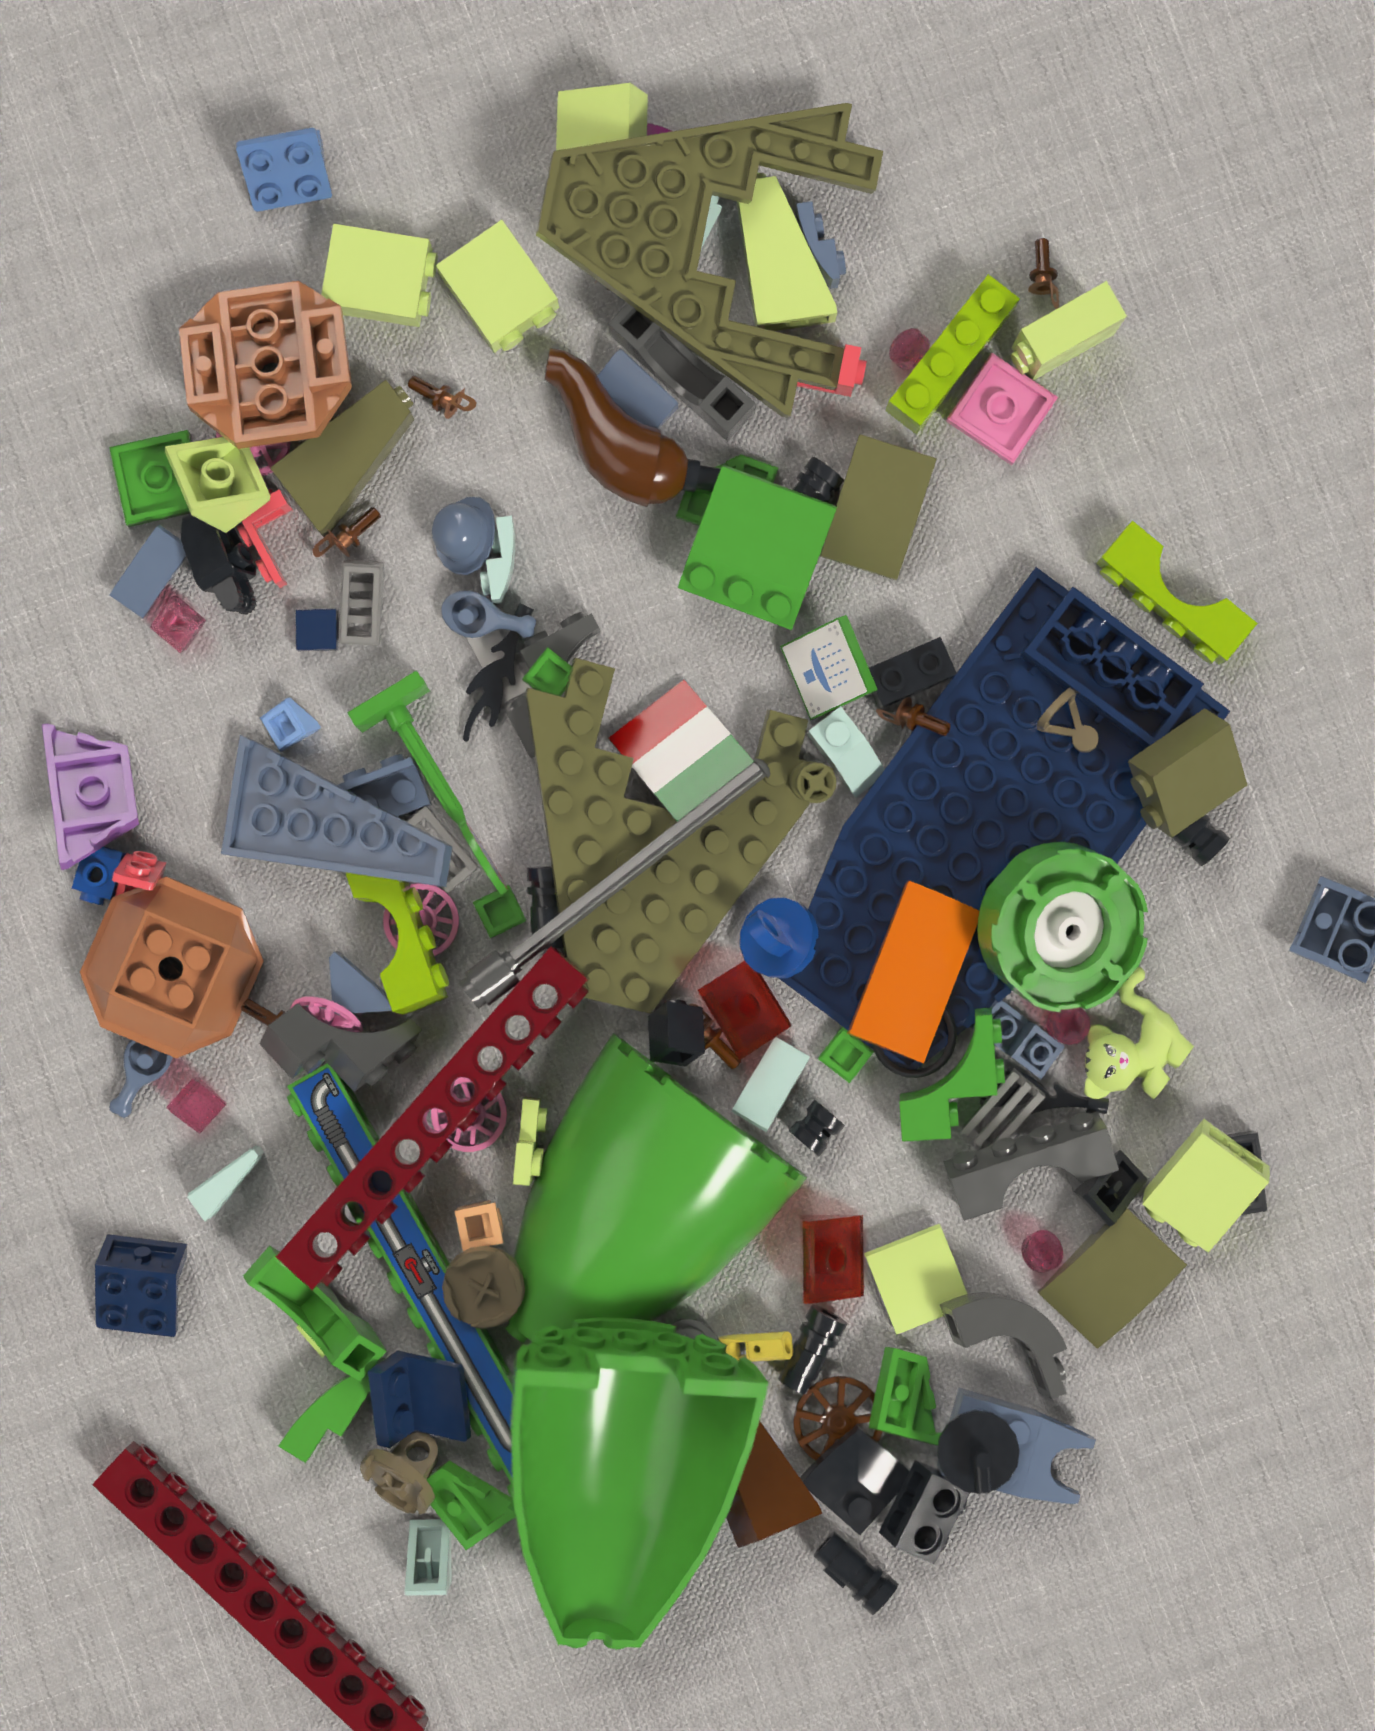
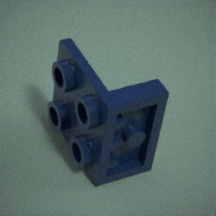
[95,1234,187,1337]
[368,1350,471,1448]

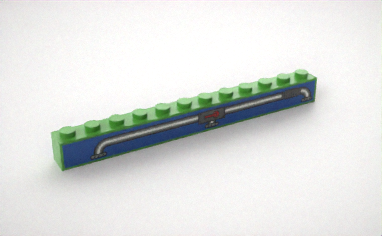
[287,1063,514,1498]

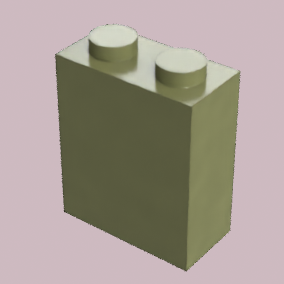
[1128,708,1248,838]

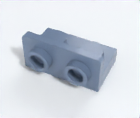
[338,754,432,817]

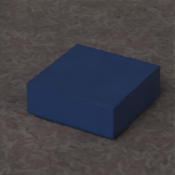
[296,609,338,652]

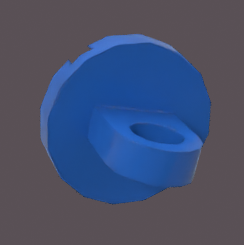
[740,897,819,979]

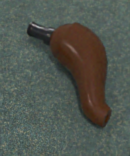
[544,348,721,507]

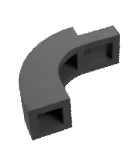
[940,1292,1067,1399]

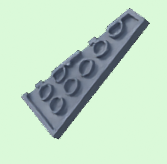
[221,735,453,887]

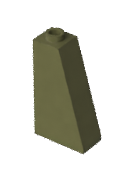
[270,380,415,537]

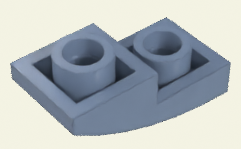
[795,201,846,289]
[109,525,187,618]
[971,1000,1064,1079]

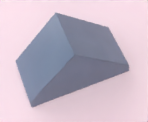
[329,951,392,1015]

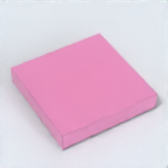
[946,353,1058,465]

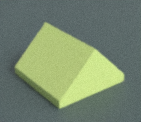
[165,437,270,533]

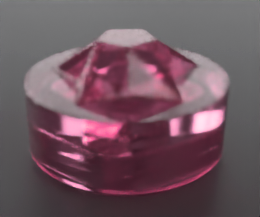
[889,328,930,370]
[1021,1230,1063,1273]

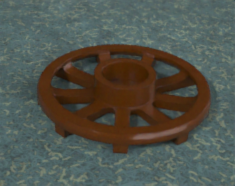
[793,1376,882,1461]

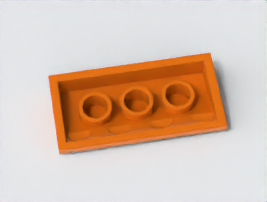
[847,881,979,1064]

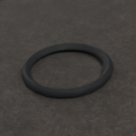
[872,1007,957,1078]

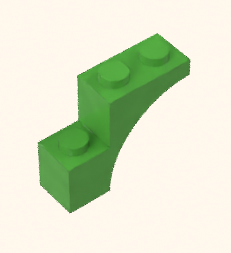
[899,1008,1005,1142]
[243,1246,387,1381]

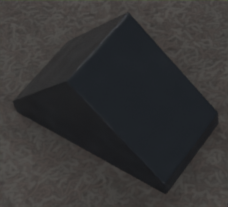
[1074,1150,1148,1227]

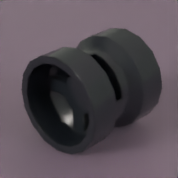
[1172,815,1230,866]
[789,1099,845,1156]

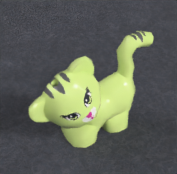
[1084,967,1194,1100]

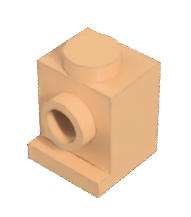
[455,1200,504,1251]

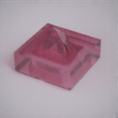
[149,595,207,653]

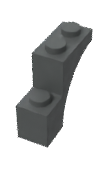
[506,612,600,758]
[259,1004,422,1092]

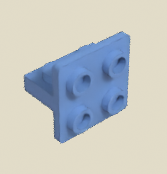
[236,128,332,212]

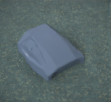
[1289,876,1375,984]

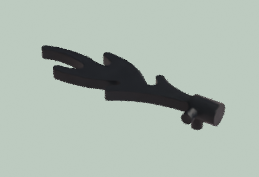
[463,603,536,742]
[980,1069,1109,1115]

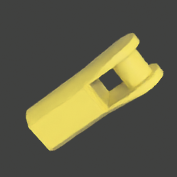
[718,1331,794,1362]

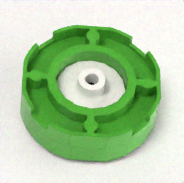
[978,842,1148,1012]

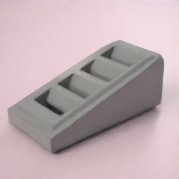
[339,560,384,646]

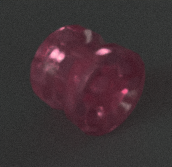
[1046,1007,1090,1045]

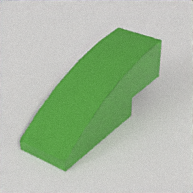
[278,1357,385,1463]

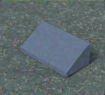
[597,348,678,429]

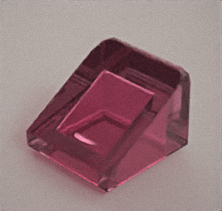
[166,1077,228,1134]

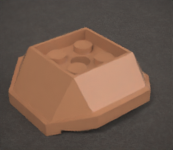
[179,281,352,449]
[80,876,264,1059]

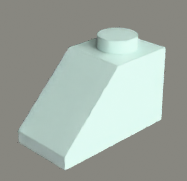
[807,706,885,798]

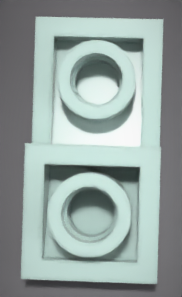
[480,515,515,605]
[732,1036,810,1132]

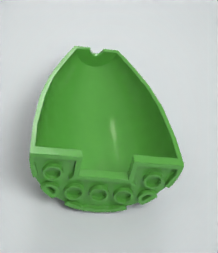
[505,1033,807,1343]
[511,1318,768,1649]

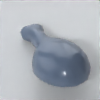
[441,590,536,638]
[109,1040,173,1118]

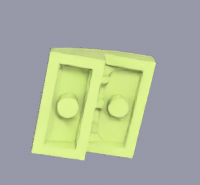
[864,1224,967,1335]

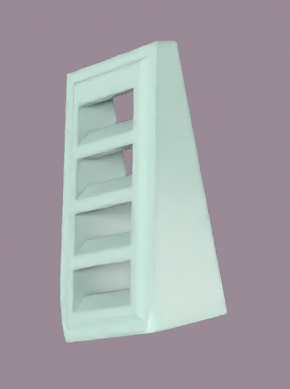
[187,1145,264,1222]

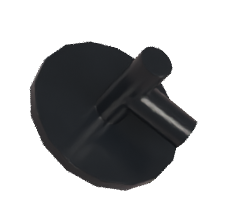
[937,1410,1020,1494]

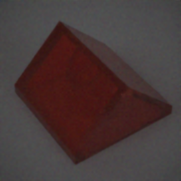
[697,960,792,1060]
[800,1215,864,1304]

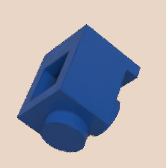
[71,847,126,906]

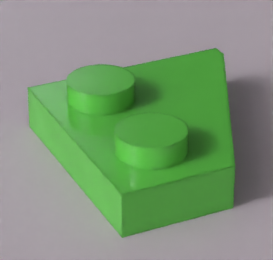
[868,1347,941,1446]
[426,1460,516,1550]

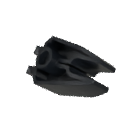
[181,513,257,615]

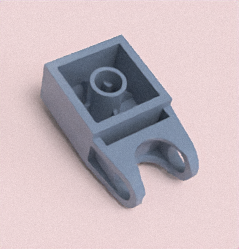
[937,1387,1096,1504]

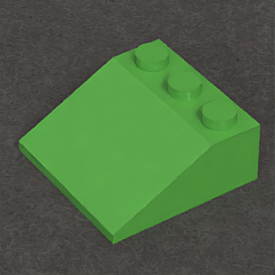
[678,465,837,630]

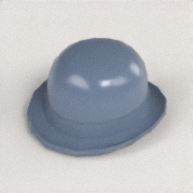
[432,497,495,575]

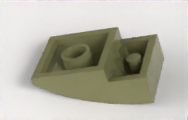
[820,434,937,581]
[1038,1208,1187,1349]

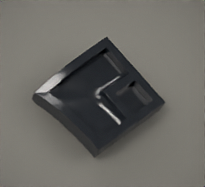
[800,1425,910,1535]

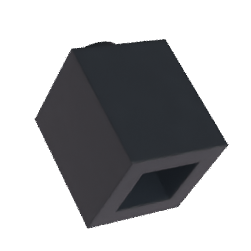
[648,999,705,1067]

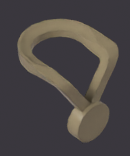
[1037,688,1099,753]

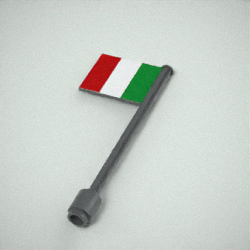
[459,680,770,1009]

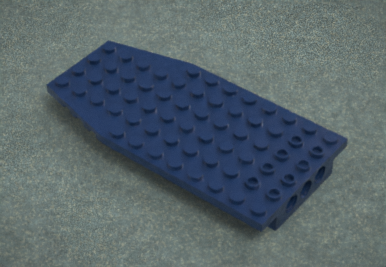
[780,567,1230,1070]

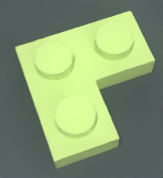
[513,1097,548,1186]

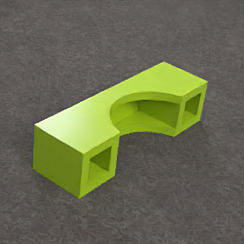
[885,274,1020,435]
[1096,520,1258,665]
[345,873,449,1015]

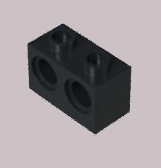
[869,637,957,709]
[878,1460,970,1564]

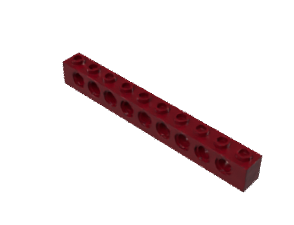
[276,946,590,1290]
[92,1441,429,1731]

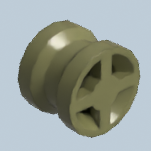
[789,761,836,803]

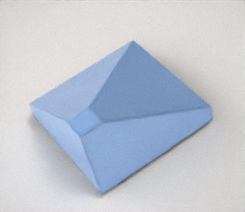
[260,697,321,752]

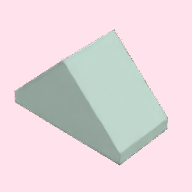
[405,1519,452,1596]

